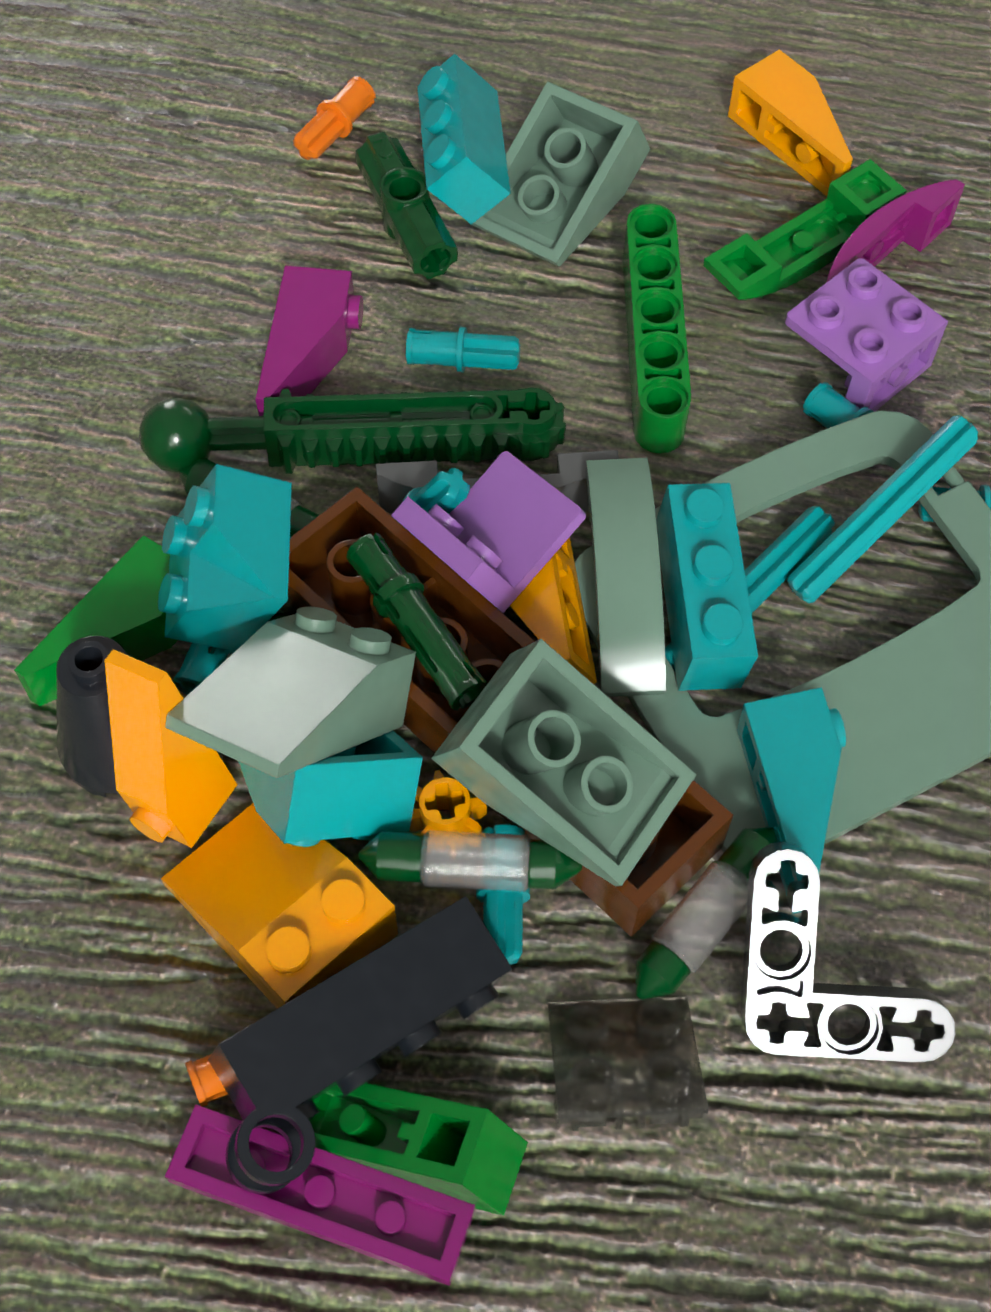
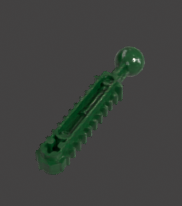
[139,387,566,474]

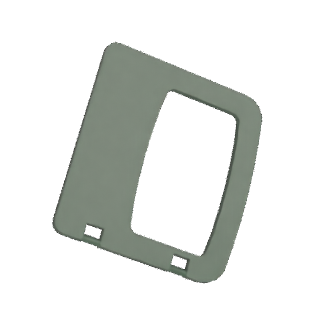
[575,411,991,853]

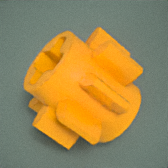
[409,770,487,859]

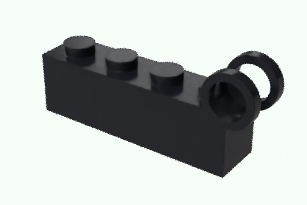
[208,896,512,1194]

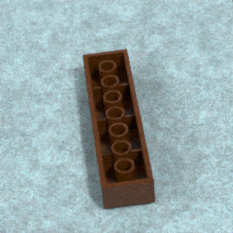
[280,487,734,937]

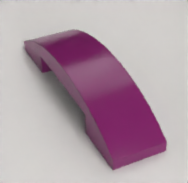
[826,179,965,283]

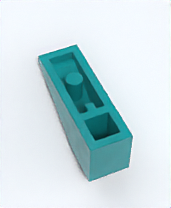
[737,687,846,915]

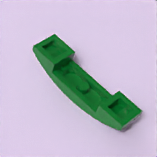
[703,159,907,300]

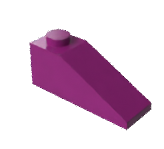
[255,266,363,416]

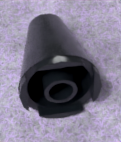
[56,636,132,797]

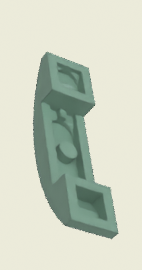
[586,458,666,697]

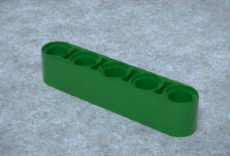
[623,204,691,454]

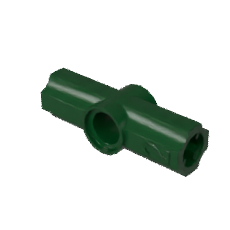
[355,131,458,279]

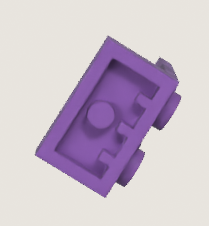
[785,258,948,412]
[391,451,586,613]

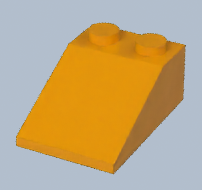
[161,803,398,1009]

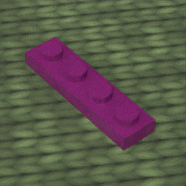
[164,1104,475,1286]

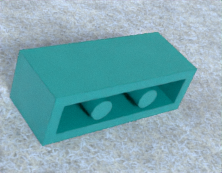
[417,53,511,224]
[656,483,758,691]

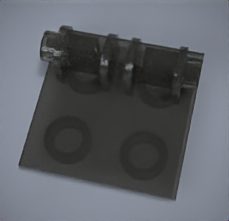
[548,996,708,1132]

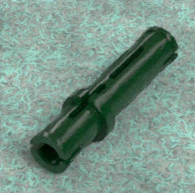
[346,533,488,710]

